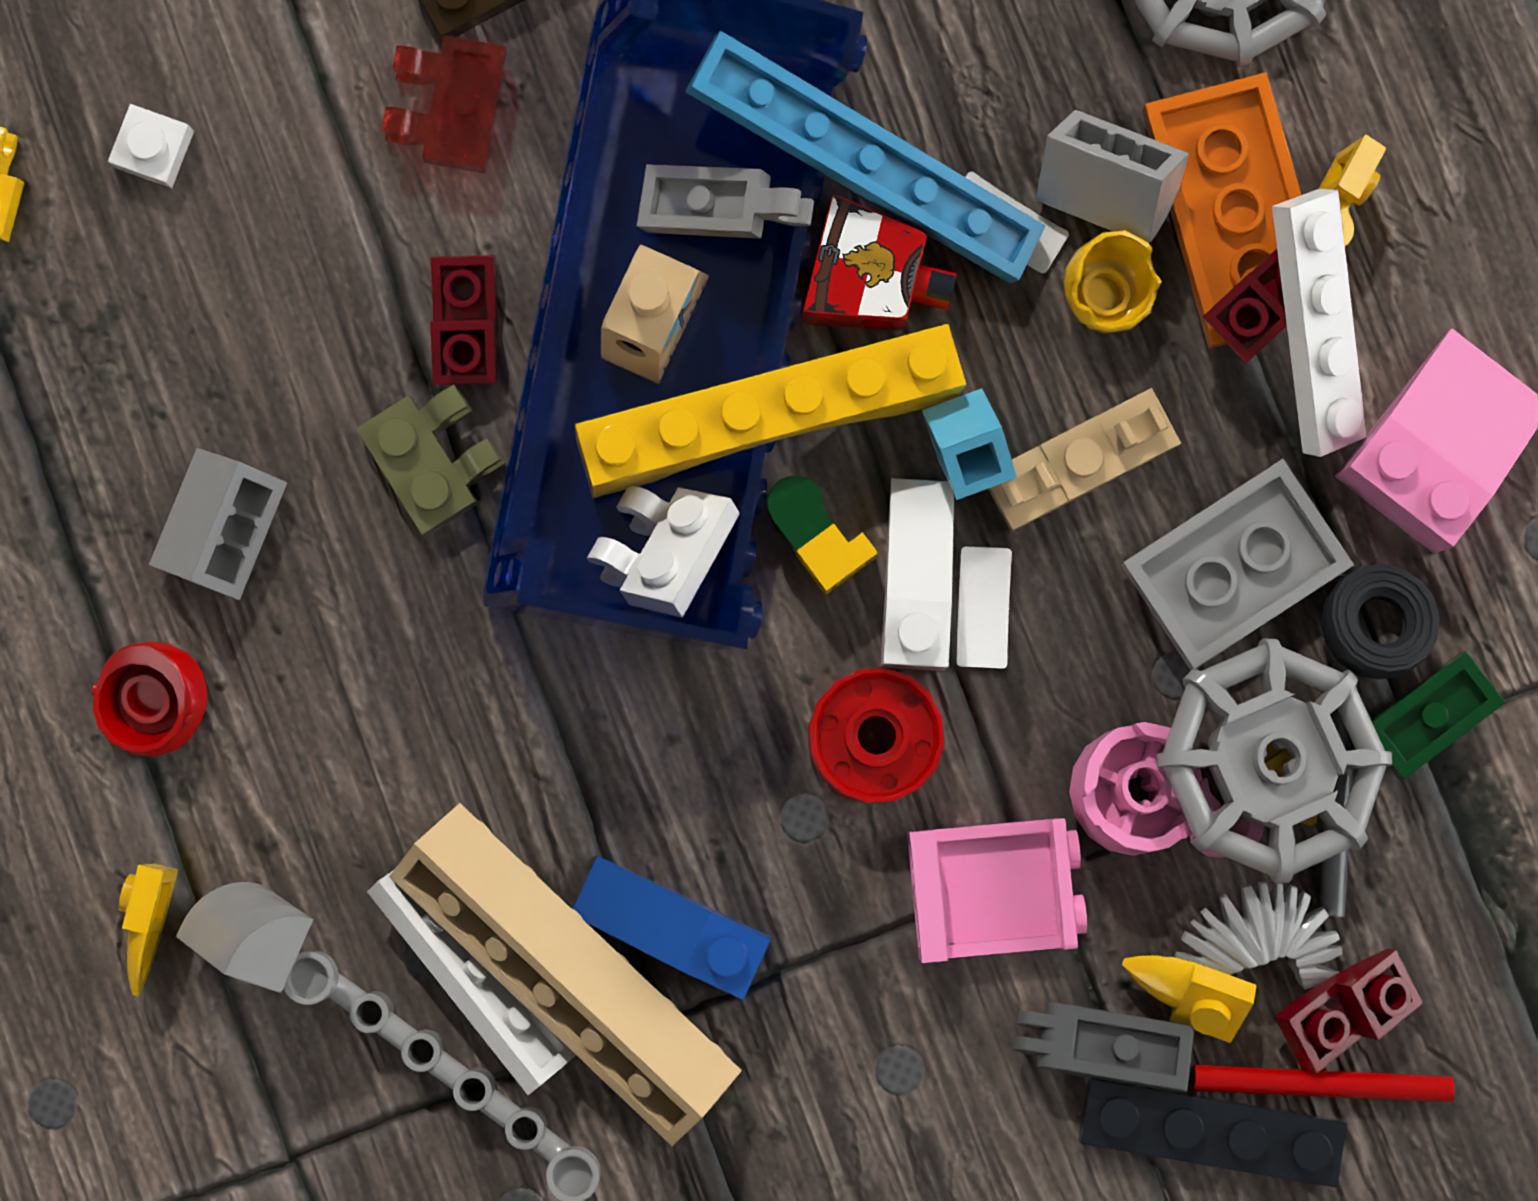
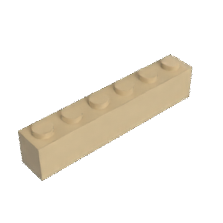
[389,803,742,1146]

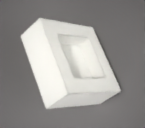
[108,104,194,188]

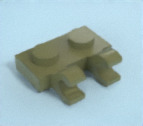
[356,385,506,537]

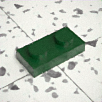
[1371,651,1506,780]

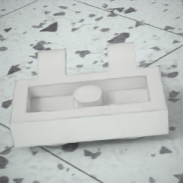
[587,486,740,617]

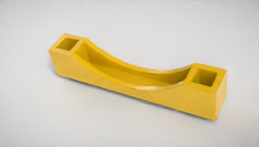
[575,324,966,498]

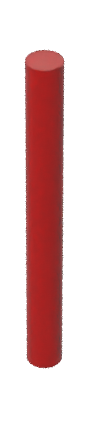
[1192,1065,1455,1102]

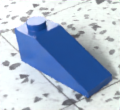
[573,856,771,1000]

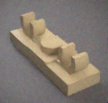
[988,388,1181,532]

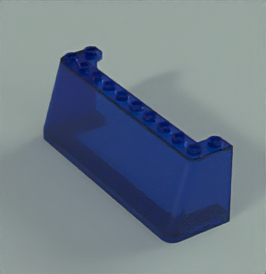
[483,0,867,650]

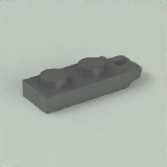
[1013,1002,1194,1094]

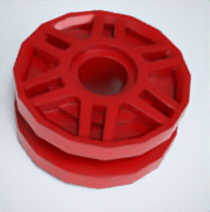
[808,668,944,804]

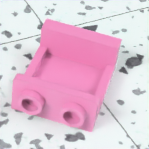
[907,818,1087,963]

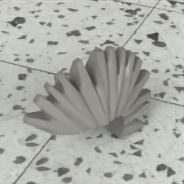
[1174,881,1342,990]

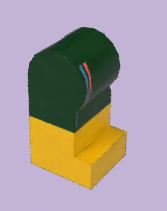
[768,475,878,596]

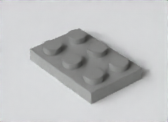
[1120,459,1354,671]

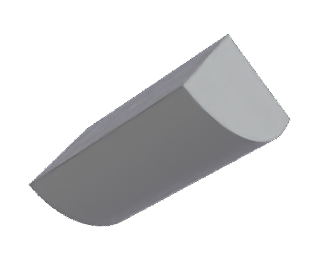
[1035,110,1189,243]
[149,448,287,600]
[176,882,313,993]

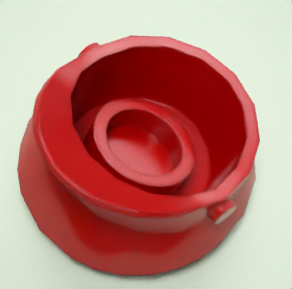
[91,641,207,757]

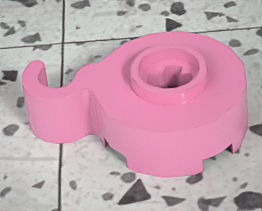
[1069,722,1264,859]

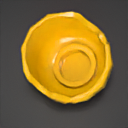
[1063,230,1162,334]

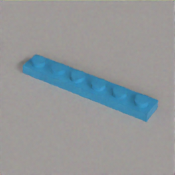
[686,31,1046,284]

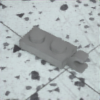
[637,164,814,239]

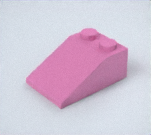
[1334,328,1538,554]

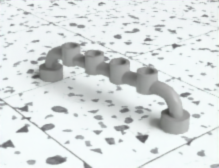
[283,950,601,1201]

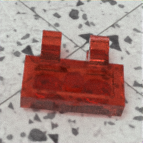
[381,35,507,174]

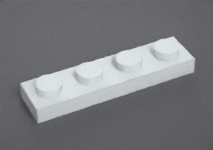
[1272,189,1366,457]
[367,870,576,1095]

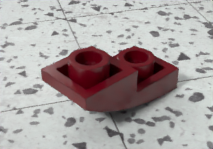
[1202,249,1287,363]
[430,255,498,385]
[1274,948,1423,1074]

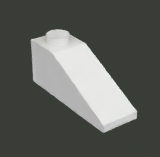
[880,478,954,671]

